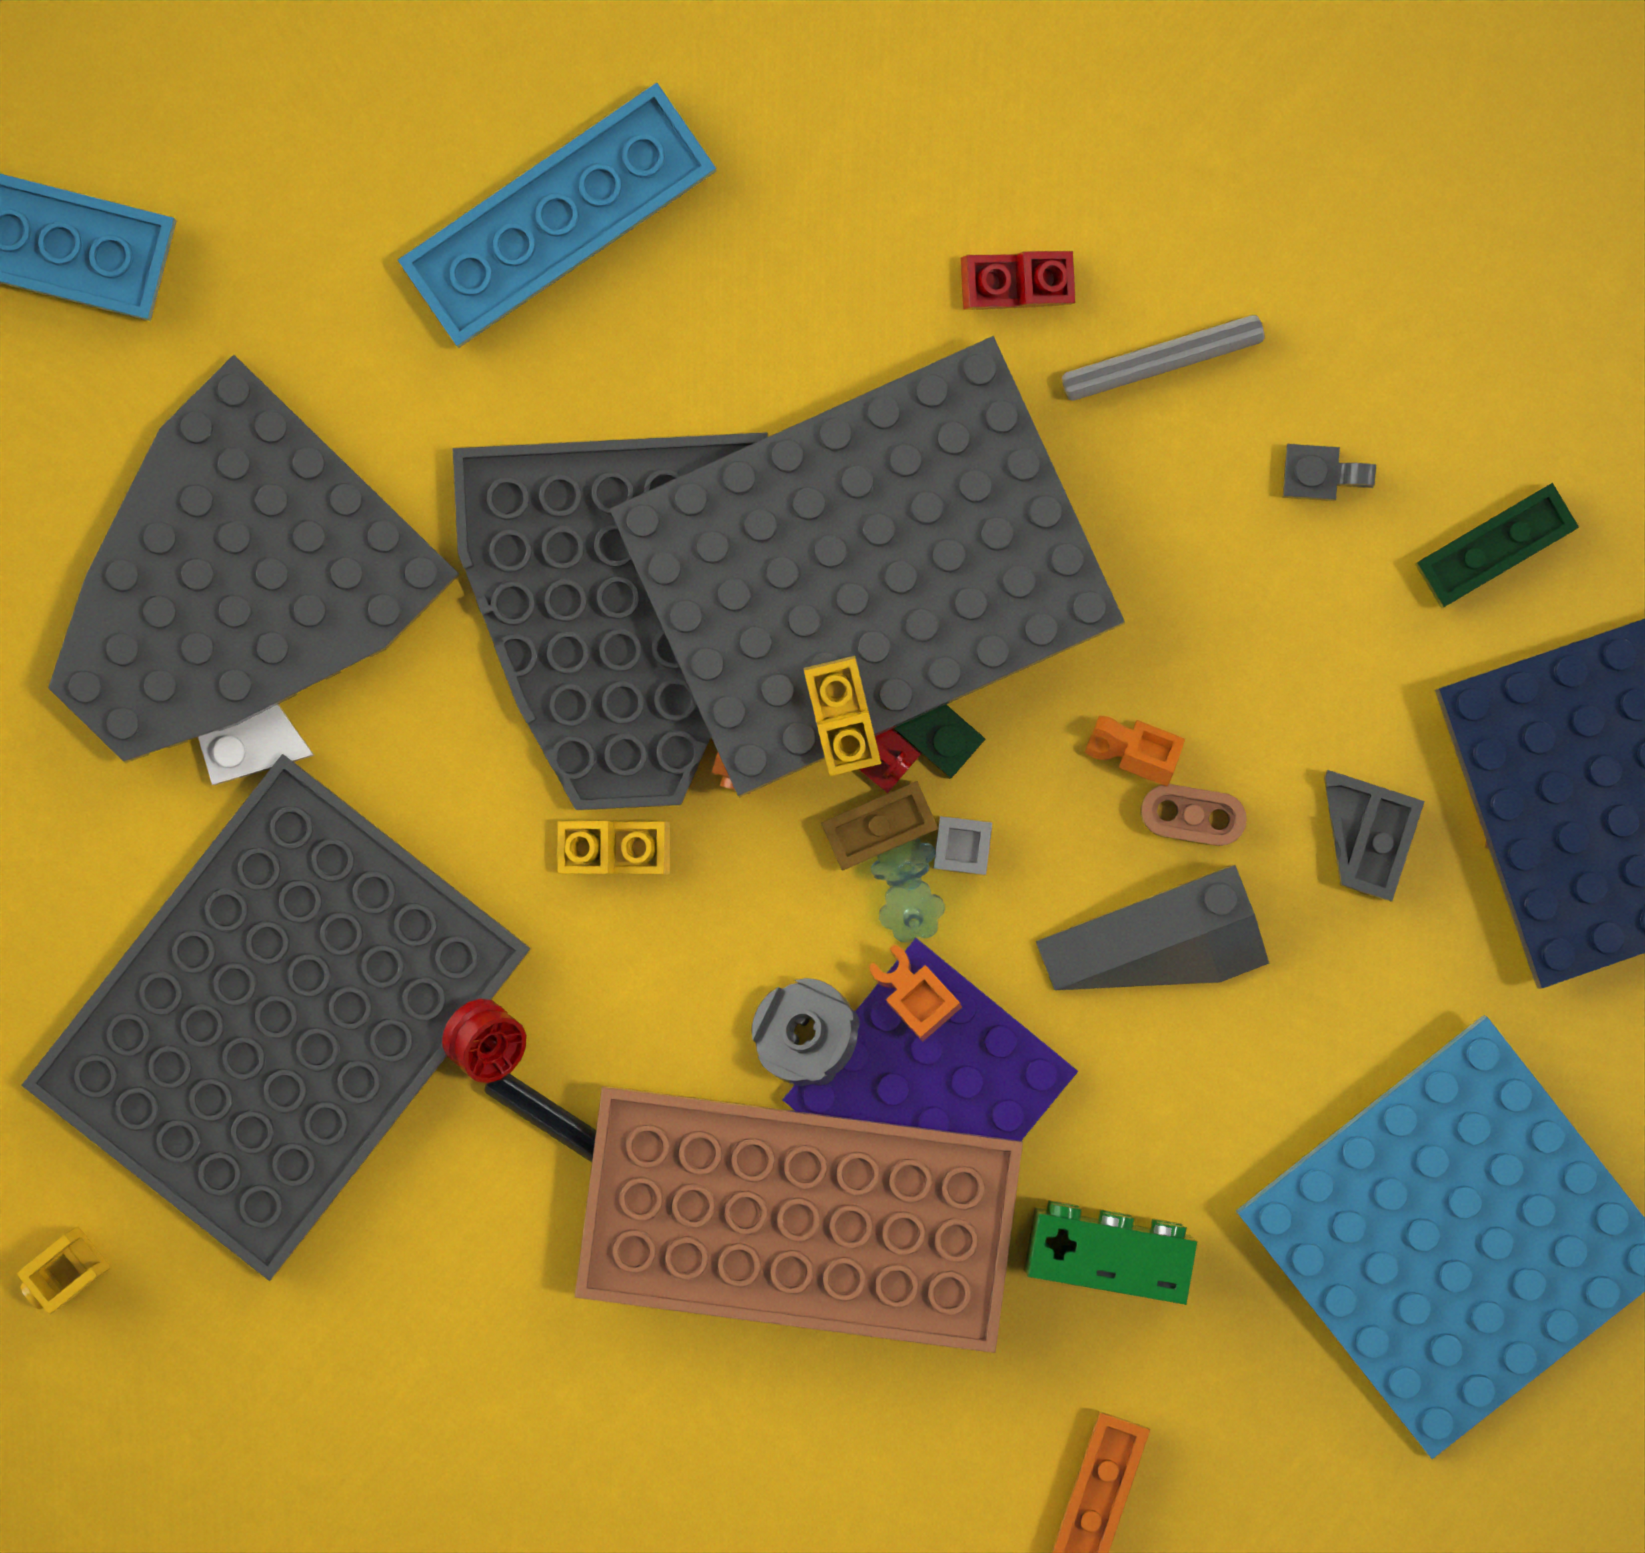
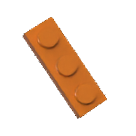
[1051,1411,1150,1553]

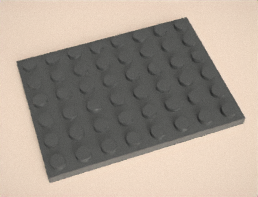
[609,336,1125,798]
[21,754,532,1281]

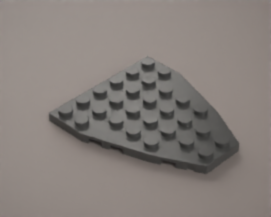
[48,355,459,763]
[453,432,768,810]

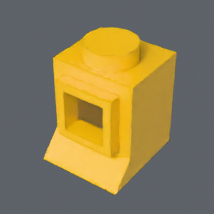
[16,1227,111,1315]

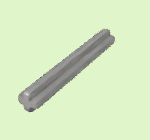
[1062,315,1265,401]

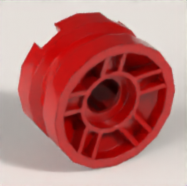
[442,998,527,1083]

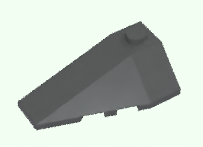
[1035,865,1269,990]

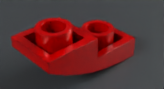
[961,251,1076,310]

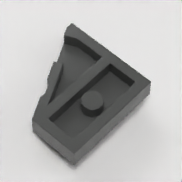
[1324,770,1425,902]

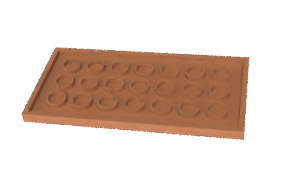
[575,1086,1023,1353]

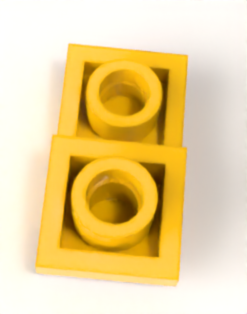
[803,656,881,776]
[557,821,670,874]

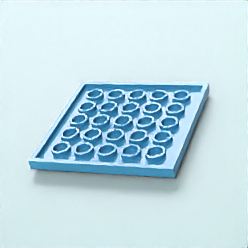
[1236,1015,1645,1459]

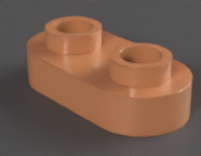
[1141,784,1247,846]

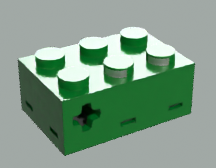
[1024,1200,1198,1305]

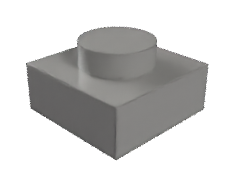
[933,816,992,875]

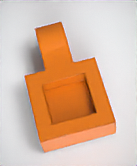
[1085,716,1185,787]

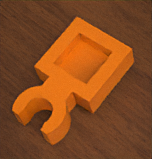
[869,945,962,1042]

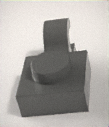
[1283,444,1376,501]

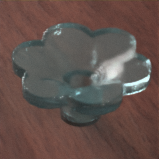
[871,838,935,889]
[879,880,945,942]

